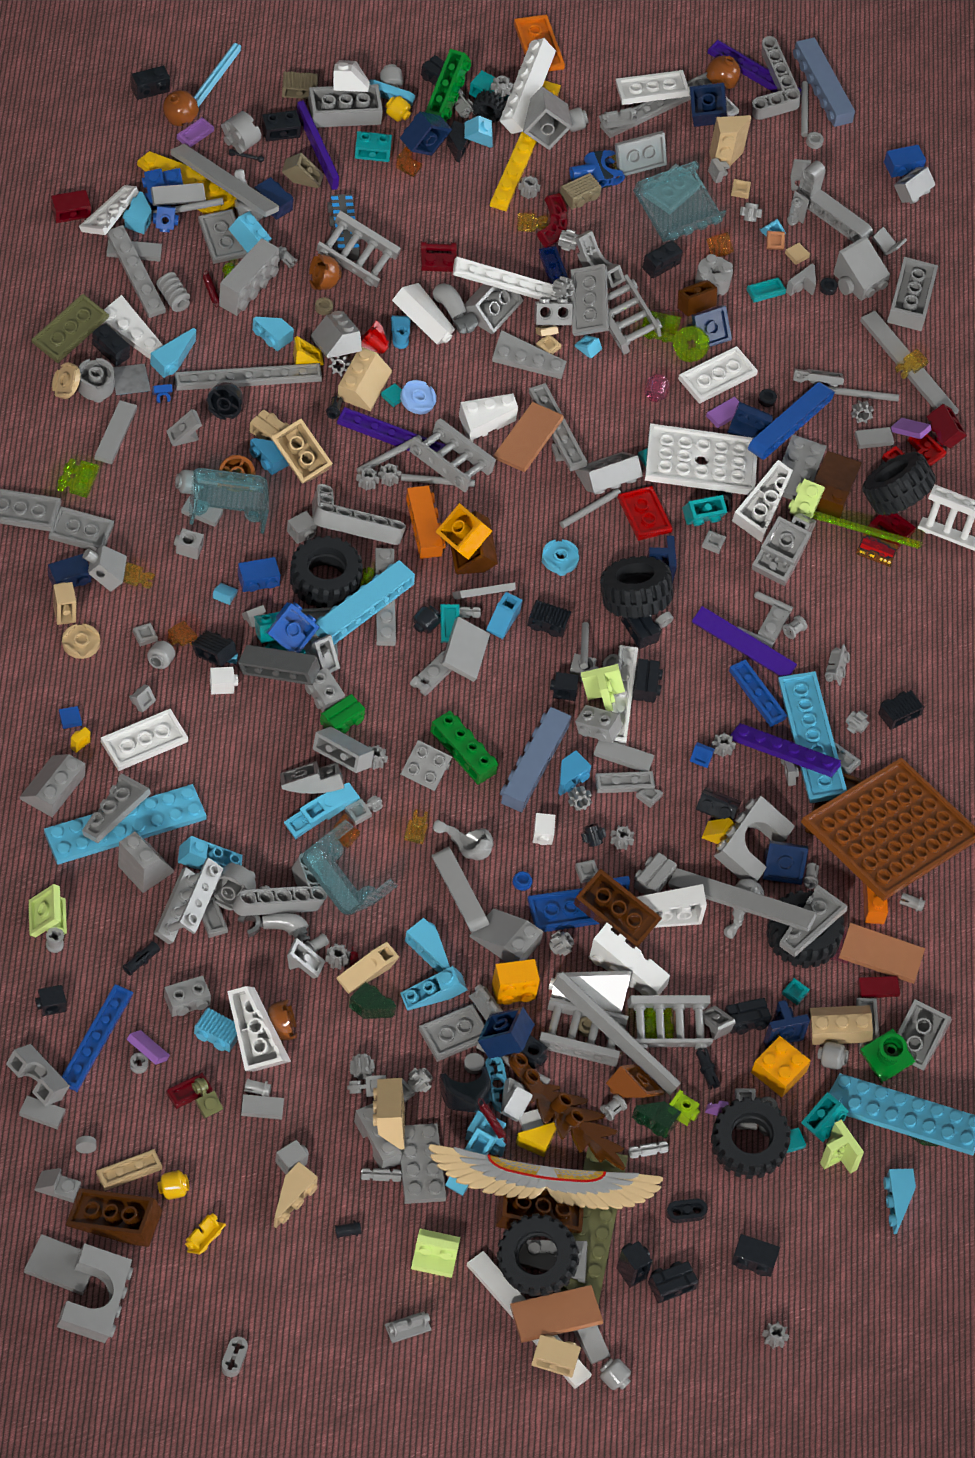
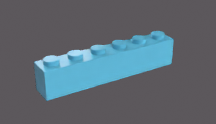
[315,560,415,645]

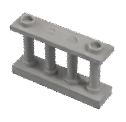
[316,210,401,288]
[608,274,662,355]
[409,418,496,493]
[154,858,223,944]
[627,995,713,1050]
[539,997,629,1067]

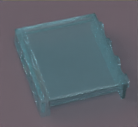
[633,161,726,242]

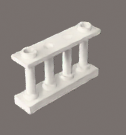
[918,485,975,551]

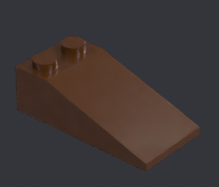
[814,451,862,519]
[574,868,662,948]
[66,1188,162,1247]
[495,1188,584,1233]

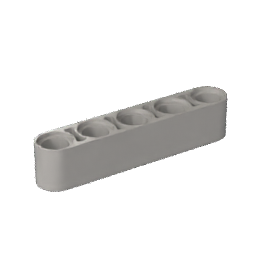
[431,846,490,933]

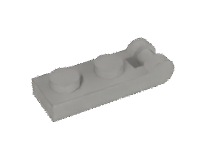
[410,651,452,696]

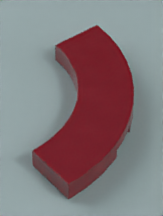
[536,193,568,248]

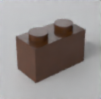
[677,280,717,316]

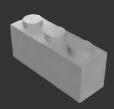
[313,727,374,773]

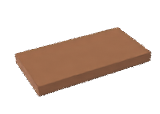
[493,402,564,472]
[839,923,925,984]
[510,1285,603,1343]

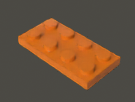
[514,15,565,72]

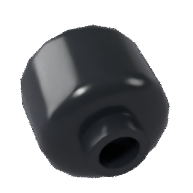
[413,605,441,634]

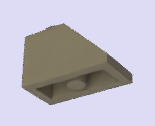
[282,153,324,188]

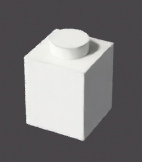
[210,667,238,694]
[533,813,555,845]

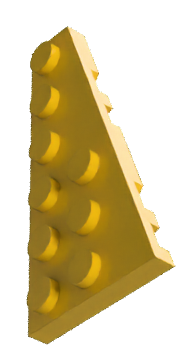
[137,151,237,215]

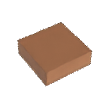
[766,231,785,250]

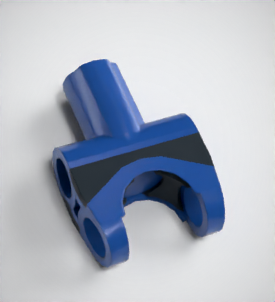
[569,150,625,188]

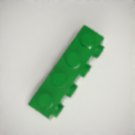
[425,49,471,123]
[430,711,498,785]

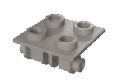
[401,740,452,791]

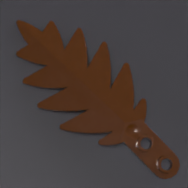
[508,1053,626,1170]

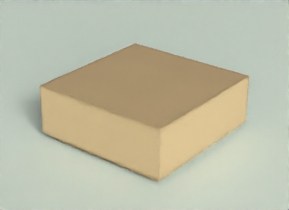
[731,179,751,199]
[785,243,810,265]
[536,325,559,336]
[536,335,562,354]

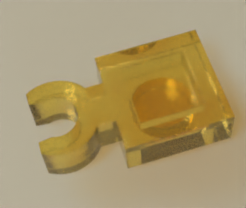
[517,213,548,232]
[895,349,929,379]
[123,562,155,588]
[404,809,428,844]

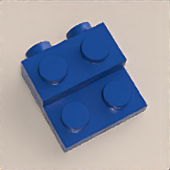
[142,168,183,209]
[266,602,320,653]

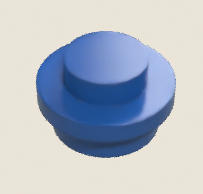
[512,871,532,891]

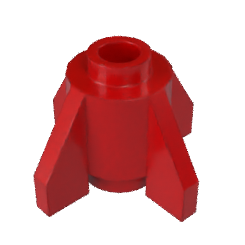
[361,320,389,354]

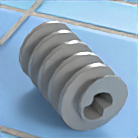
[156,272,190,312]

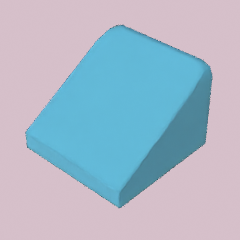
[760,219,786,236]
[575,335,602,358]
[213,583,238,605]

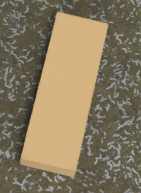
[96,1149,162,1191]

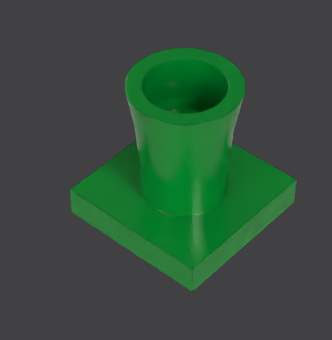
[859,1029,916,1084]

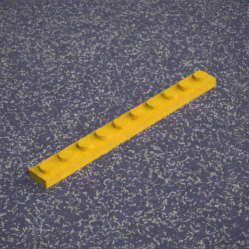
[490,80,561,211]

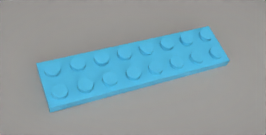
[778,671,847,803]
[44,784,207,865]
[829,1073,975,1156]

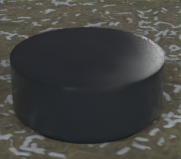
[819,278,838,295]
[758,389,777,407]

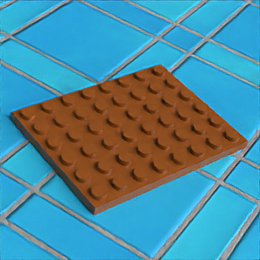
[801,758,975,901]

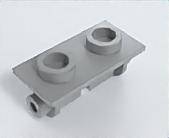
[453,89,476,118]
[599,107,637,130]
[787,191,809,226]
[825,644,850,686]
[469,984,503,1021]
[385,1311,432,1343]

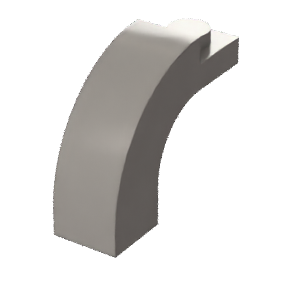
[575,230,625,288]

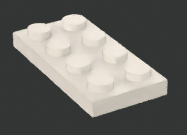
[616,70,690,105]
[678,346,758,404]
[101,709,188,771]

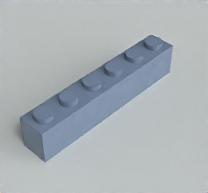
[793,37,855,127]
[500,707,571,813]

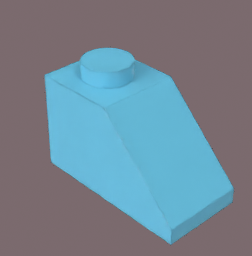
[465,116,493,148]

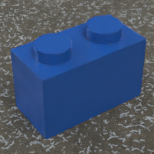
[884,145,926,178]
[238,557,280,592]

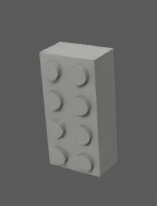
[308,84,383,128]
[219,238,280,316]
[887,257,938,331]

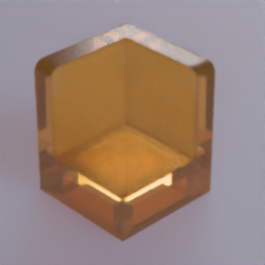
[396,146,422,177]
[706,232,734,257]
[168,620,197,646]
[332,813,360,848]

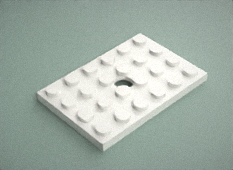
[645,423,757,495]

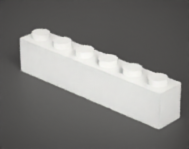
[500,38,556,134]

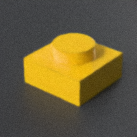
[71,727,90,753]

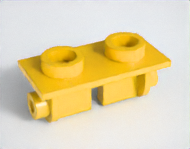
[185,1213,226,1255]

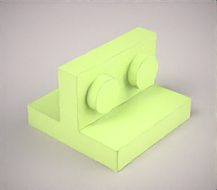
[581,664,625,711]
[29,884,67,937]
[820,1120,864,1174]
[411,1229,461,1278]

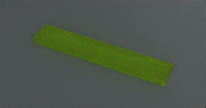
[813,511,923,549]

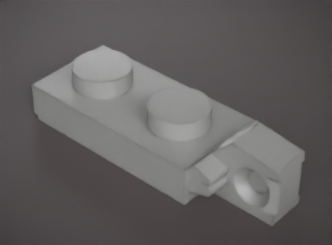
[793,369,844,387]

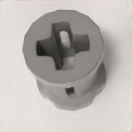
[782,615,808,639]
[46,927,64,953]
[600,1094,627,1121]

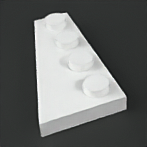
[79,185,139,235]
[102,295,163,359]

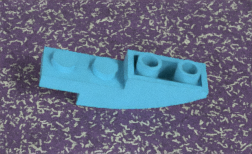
[284,783,360,840]
[445,1118,506,1196]

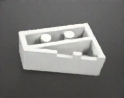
[459,393,518,442]

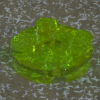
[673,326,709,362]

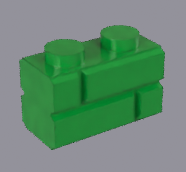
[320,694,365,734]

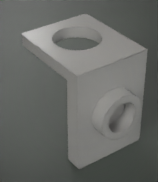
[790,159,811,191]
[872,227,907,255]

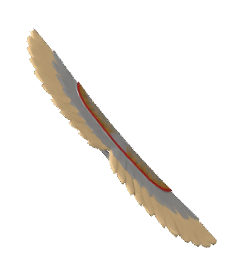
[428,1144,663,1210]

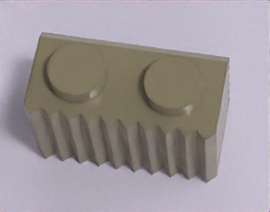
[282,71,318,99]
[560,173,601,210]

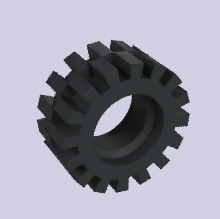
[472,90,506,123]

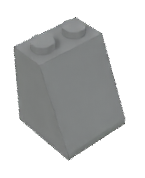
[523,87,572,150]
[833,236,890,301]
[118,831,174,893]

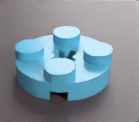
[542,539,579,576]

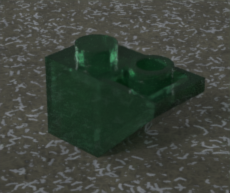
[349,982,396,1019]
[632,1101,681,1139]

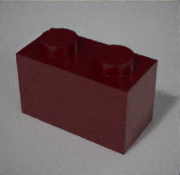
[51,190,91,223]
[926,404,967,449]

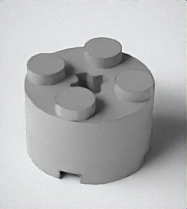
[221,111,261,154]
[695,254,733,296]
[78,358,115,403]
[212,862,256,910]

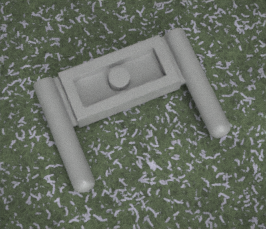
[737,591,793,648]

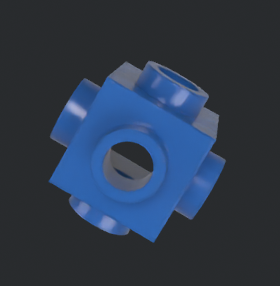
[153,205,179,232]

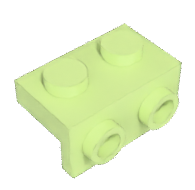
[788,479,825,518]

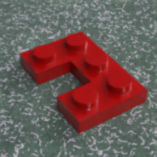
[882,434,947,466]

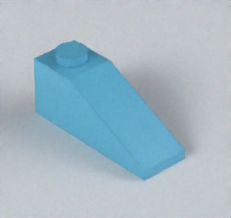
[150,328,196,378]
[405,918,450,973]

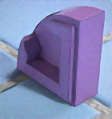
[705,1101,729,1116]

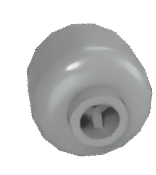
[380,64,403,88]
[569,107,589,132]
[175,470,204,495]
[147,641,175,669]
[818,1042,849,1070]
[600,1358,631,1390]

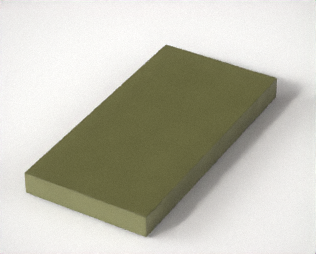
[31,294,109,363]

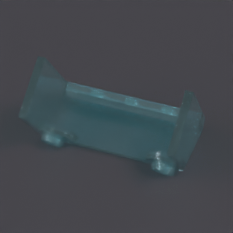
[189,468,269,534]
[302,819,398,915]

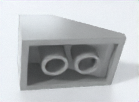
[470,908,543,962]
[888,999,952,1071]

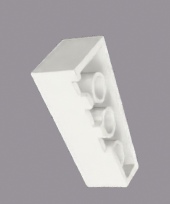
[732,460,793,542]
[637,884,707,928]
[589,923,670,995]
[227,986,291,1072]

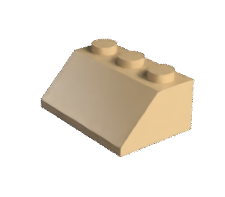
[709,115,751,166]
[337,347,392,412]
[271,419,333,484]
[810,1005,873,1045]
[373,1078,405,1149]

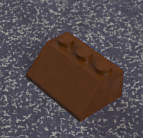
[450,510,498,575]

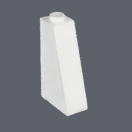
[392,283,455,344]
[549,971,632,1013]

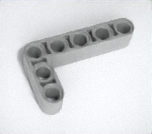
[752,36,800,120]
[798,161,873,242]
[312,484,406,545]
[233,853,327,916]

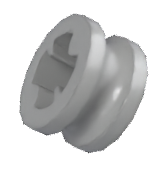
[130,1053,148,1074]

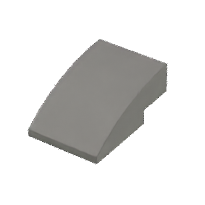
[752,516,812,586]
[280,761,344,794]

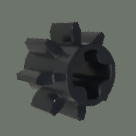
[581,823,606,847]

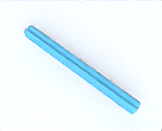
[194,43,241,107]

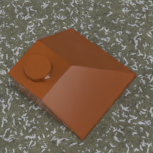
[606,1064,665,1098]

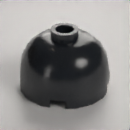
[206,382,244,420]

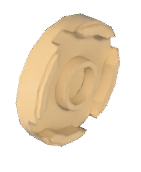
[52,362,81,399]
[62,624,100,659]

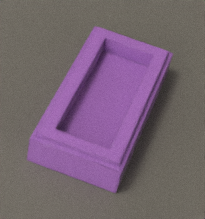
[177,117,214,147]
[706,397,739,428]
[891,418,931,439]
[127,1030,170,1065]

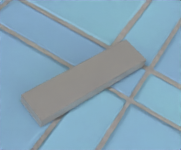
[95,400,137,465]

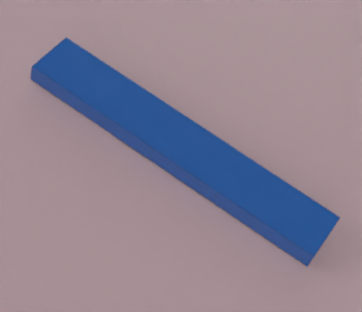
[61,984,133,1092]

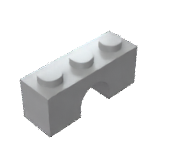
[6,1044,70,1106]
[354,1103,402,1169]

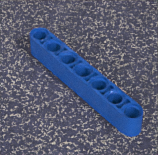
[748,382,835,460]

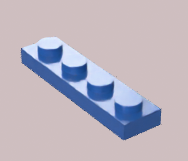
[729,659,787,727]

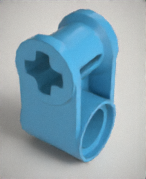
[391,315,410,349]

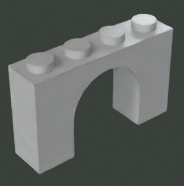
[714,796,795,882]
[56,1243,133,1343]

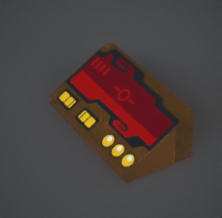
[856,533,898,567]

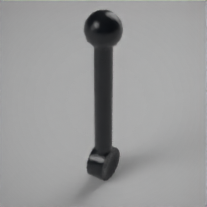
[228,149,264,163]

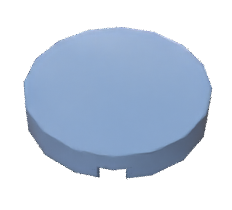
[400,380,436,415]

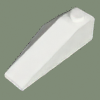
[334,60,370,92]

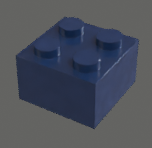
[690,83,728,127]
[400,111,452,156]
[478,1007,535,1059]

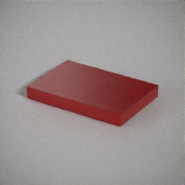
[618,486,673,541]

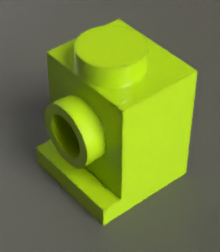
[667,1090,701,1126]

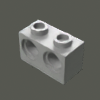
[534,298,572,325]

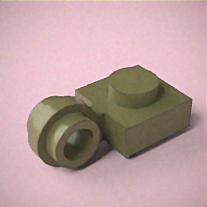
[192,1078,223,1119]

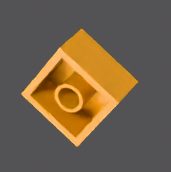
[435,503,492,560]
[492,959,540,1005]
[751,1036,811,1097]

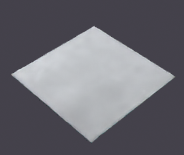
[113,364,151,395]

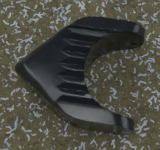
[439,1067,491,1113]

